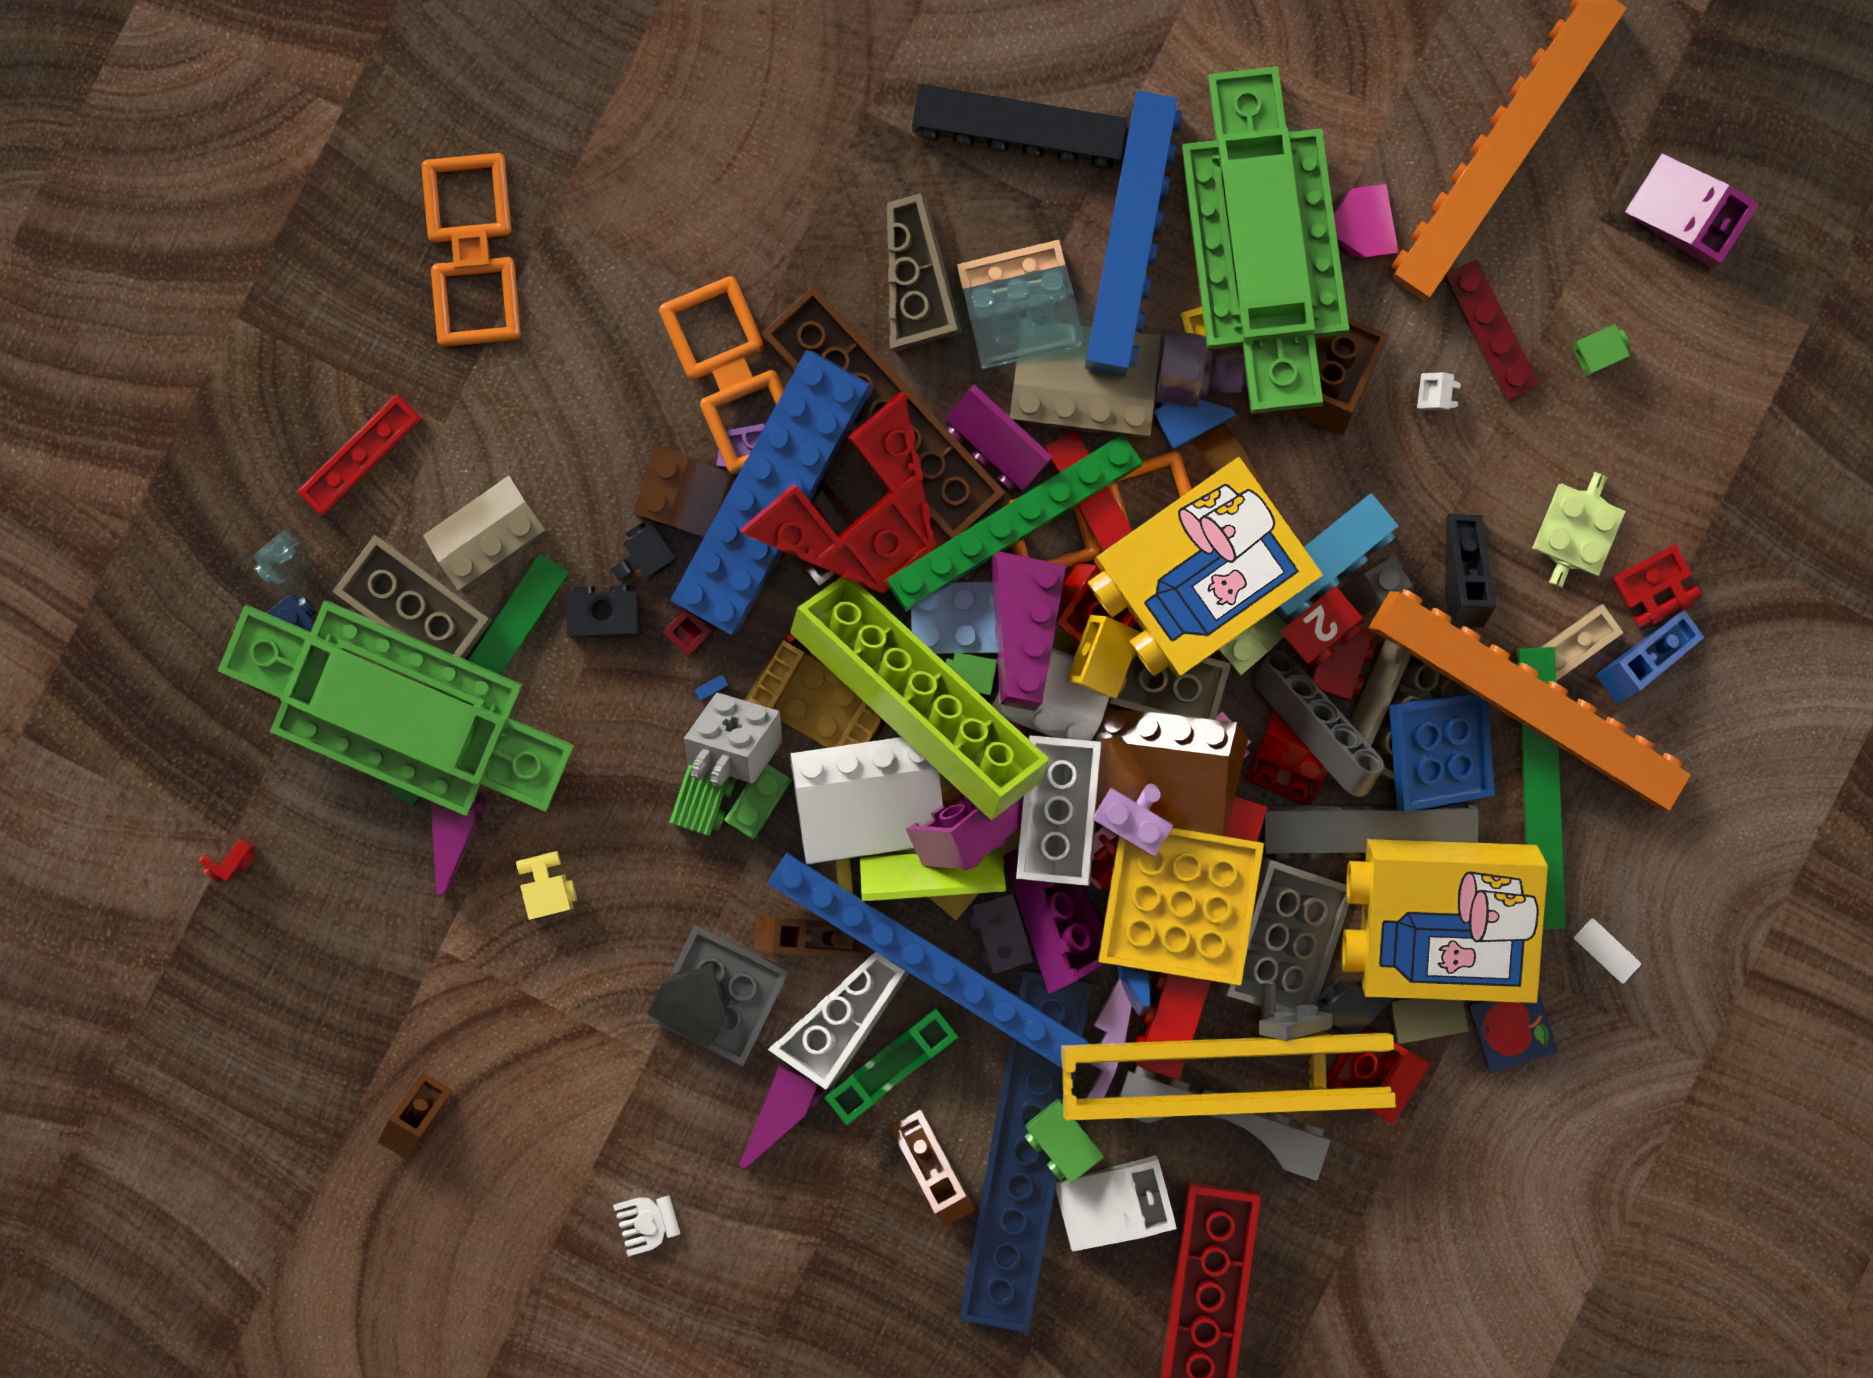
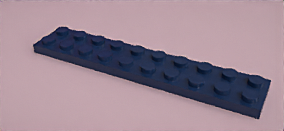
[959,970,1093,1333]

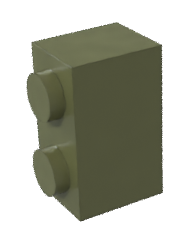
[1388,998,1469,1044]

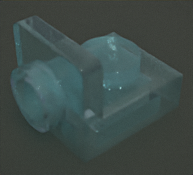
[252,529,300,585]

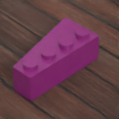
[990,551,1066,711]
[906,794,1024,870]
[1003,847,1104,994]

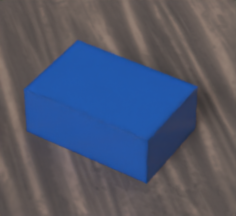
[695,675,729,701]

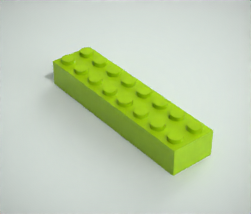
[790,576,1050,821]

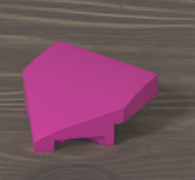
[1333,184,1398,259]

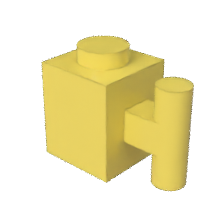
[516,851,577,920]

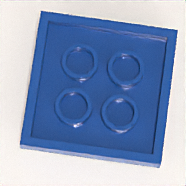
[1389,692,1495,812]

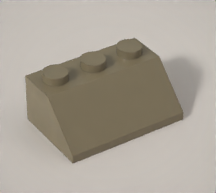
[423,476,549,593]

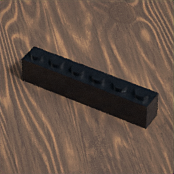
[912,84,1127,169]

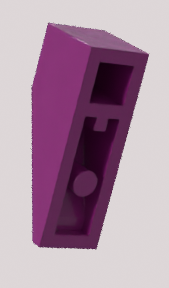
[431,793,484,895]
[739,1065,823,1168]

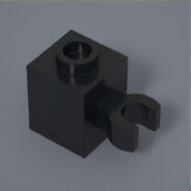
[611,523,678,582]

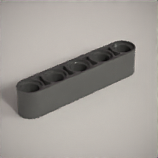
[1253,650,1384,797]

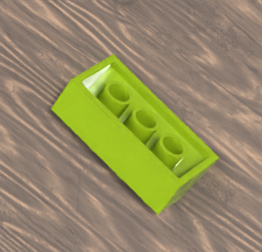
[860,847,1006,901]

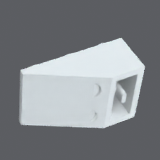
[1055,1155,1177,1252]

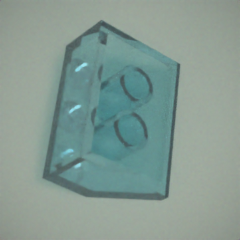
[963,265,1085,369]

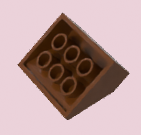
[1096,707,1249,837]

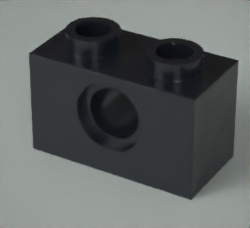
[566,585,641,638]

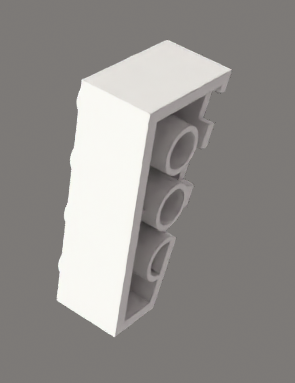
[768,952,910,1090]

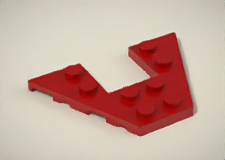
[739,392,936,593]

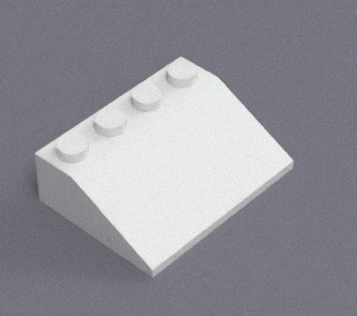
[790,737,943,865]

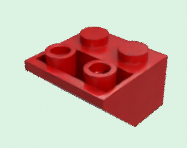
[1244,710,1328,805]

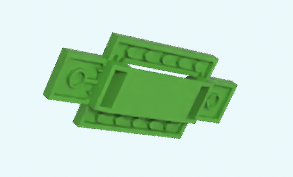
[1181,66,1349,414]
[218,600,575,816]

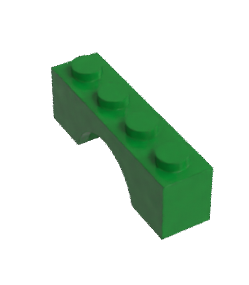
[825,1007,958,1125]

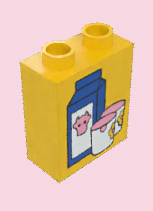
[1087,457,1323,678]
[1342,839,1548,1003]

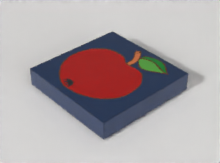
[1468,990,1558,1073]

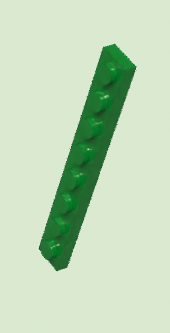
[886,434,1142,612]

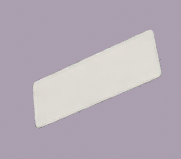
[1574,919,1641,983]

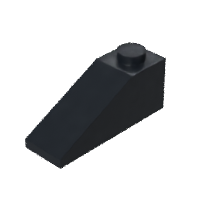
[1445,514,1496,627]

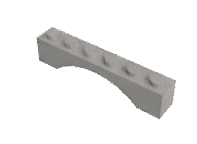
[1118,1066,1331,1181]

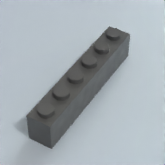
[1262,803,1478,859]

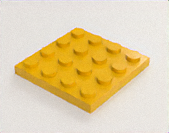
[1098,828,1264,985]

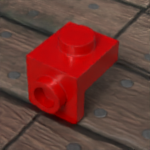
[198,838,257,883]

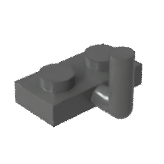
[1259,982,1333,1041]

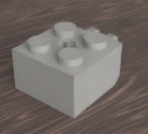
[684,693,783,787]

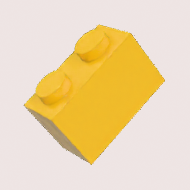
[1065,615,1141,699]

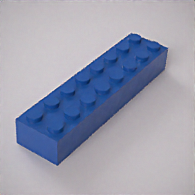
[670,350,874,635]

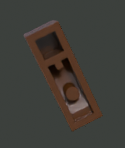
[754,915,868,959]

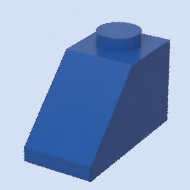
[1152,394,1235,451]

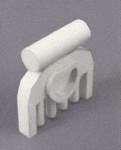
[613,1195,681,1256]

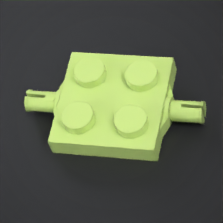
[1532,472,1625,588]

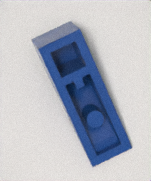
[1596,610,1705,703]

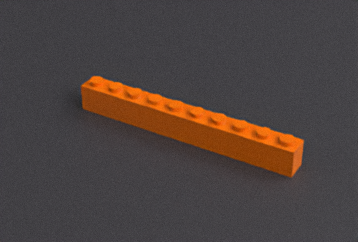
[1391,0,1627,302]
[1368,589,1691,811]

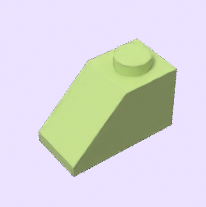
[1216,610,1287,677]

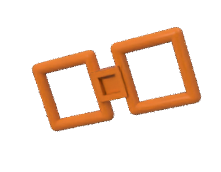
[421,153,521,347]
[659,276,785,475]
[1000,450,1192,569]

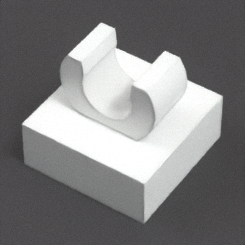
[1417,372,1461,410]

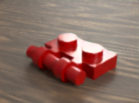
[1611,544,1702,630]

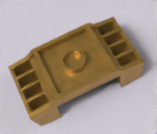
[745,639,886,748]

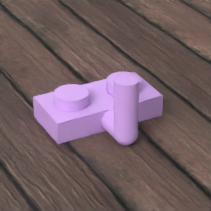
[1092,784,1173,856]

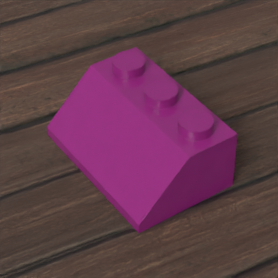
[945,385,1053,493]

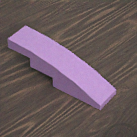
[1086,976,1132,1098]

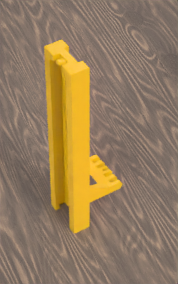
[1061,1031,1396,1120]

